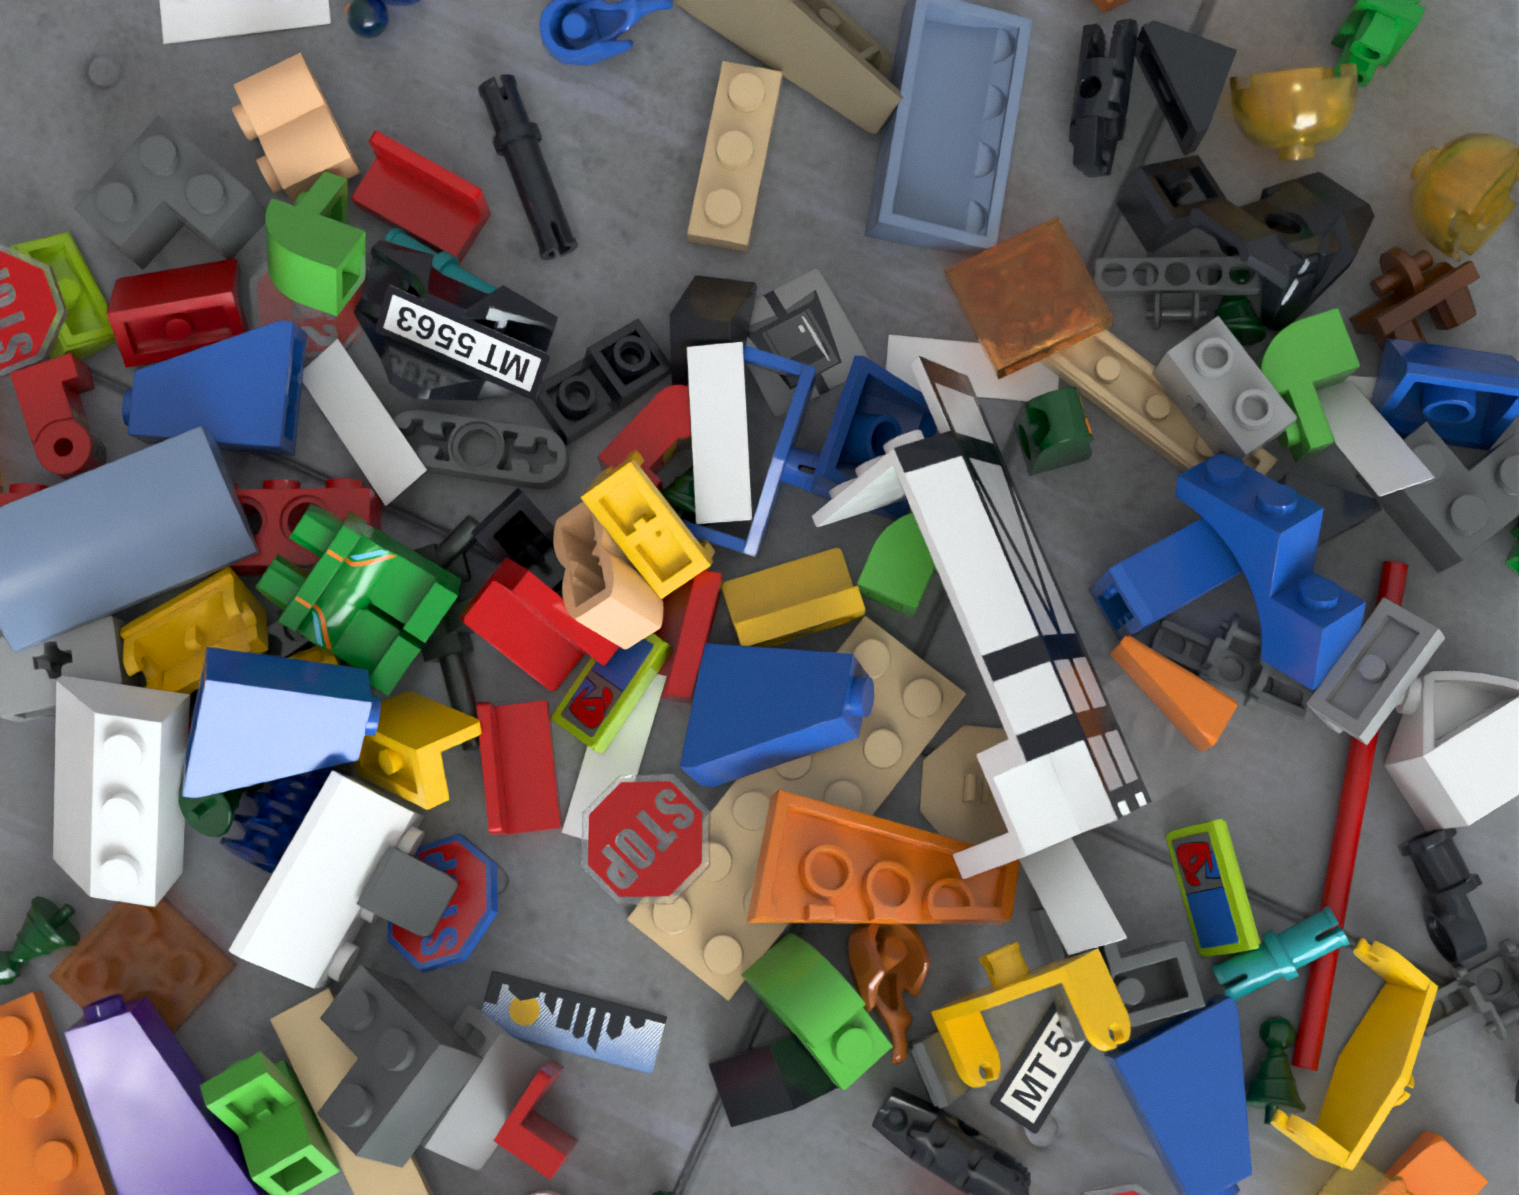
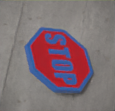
[388,834,498,973]

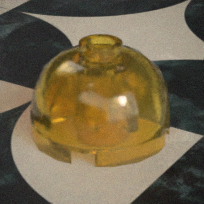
[1229,63,1358,161]
[1410,132,1519,263]

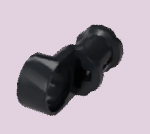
[1398,828,1487,966]

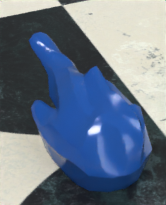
[540,0,673,65]

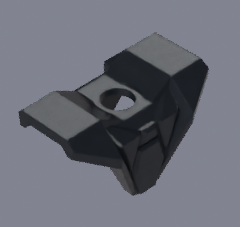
[1189,172,1375,331]
[354,240,558,401]

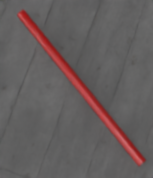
[1291,561,1409,1071]

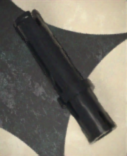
[478,74,578,260]

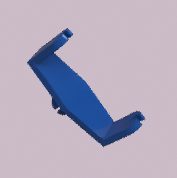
[682,345,821,558]

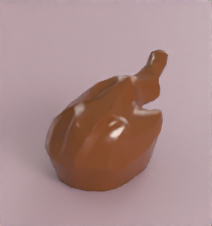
[846,923,930,1065]

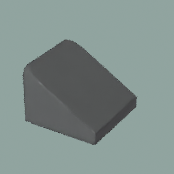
[356,845,459,938]
[907,1029,972,1109]

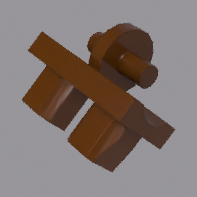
[1349,246,1480,351]

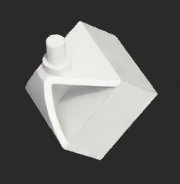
[1384,671,1519,831]

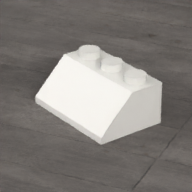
[53,676,190,907]
[229,770,425,989]

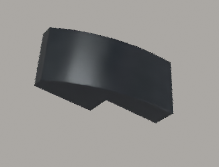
[534,319,671,447]

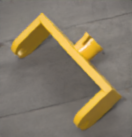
[1270,938,1438,1171]
[931,941,1131,1088]

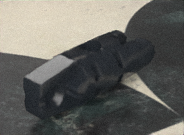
[1069,18,1138,178]
[872,1087,1031,1195]

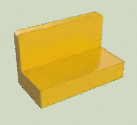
[722,548,866,648]
[354,691,482,810]

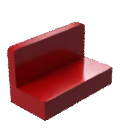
[351,130,491,265]
[106,259,249,368]
[460,557,620,692]
[653,570,723,705]
[476,700,563,836]
[493,1060,578,1180]

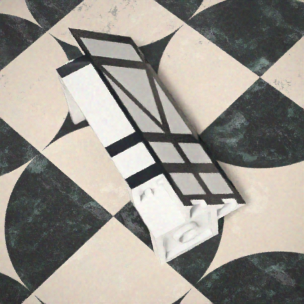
[812,356,1152,879]

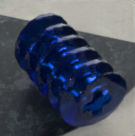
[219,763,354,874]

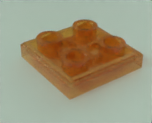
[944,217,1113,380]
[48,896,238,1034]

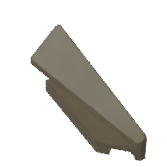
[673,0,904,134]

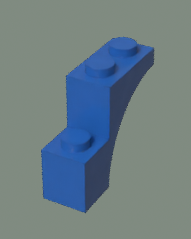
[1175,452,1366,690]

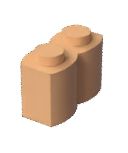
[232,53,361,203]
[553,502,663,650]

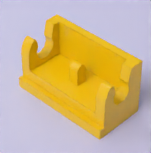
[580,449,715,599]
[120,566,268,694]

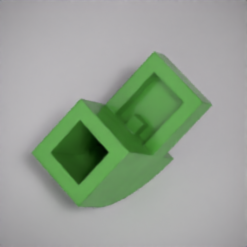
[265,171,365,317]
[1255,308,1360,462]
[857,513,939,618]
[741,932,893,1091]
[200,1051,340,1195]

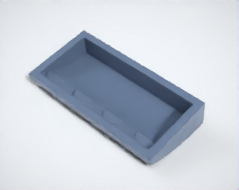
[864,0,1033,254]
[0,426,260,653]

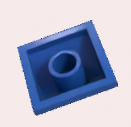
[1370,338,1519,451]
[813,356,937,521]

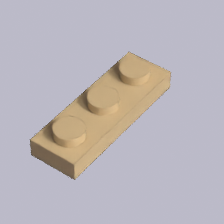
[687,61,783,253]

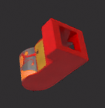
[597,384,692,491]

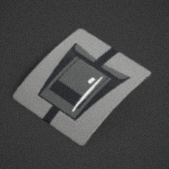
[746,269,869,417]

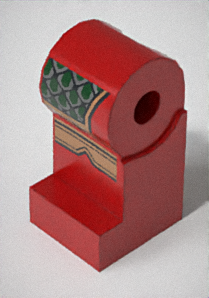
[10,353,107,480]

